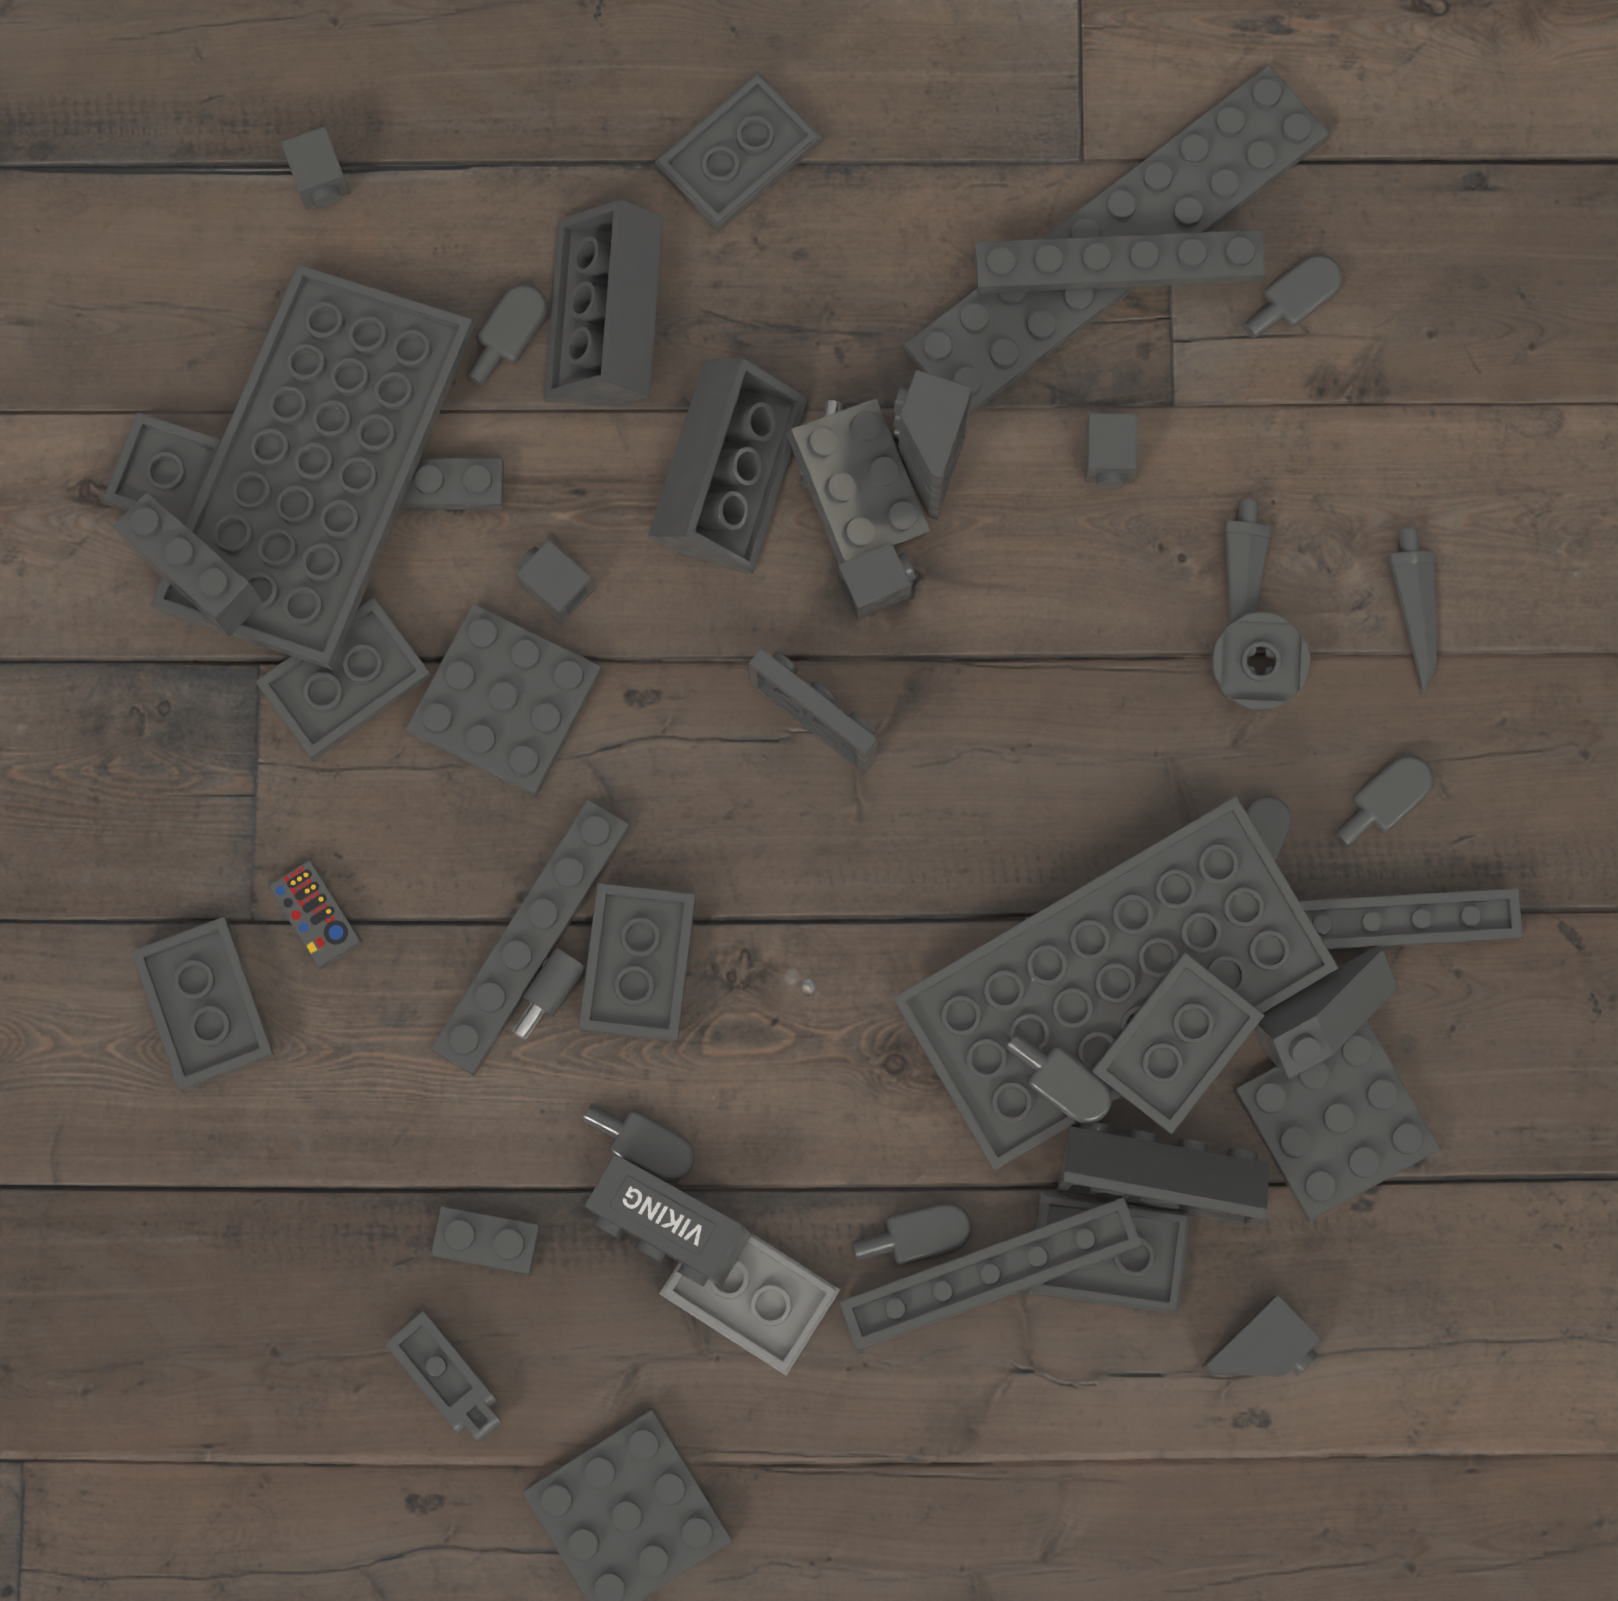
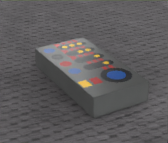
[268,860,363,970]

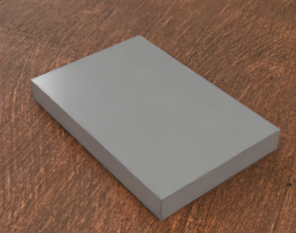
[659,1234,840,1376]

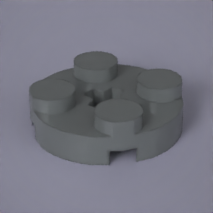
[1211,612,1310,711]

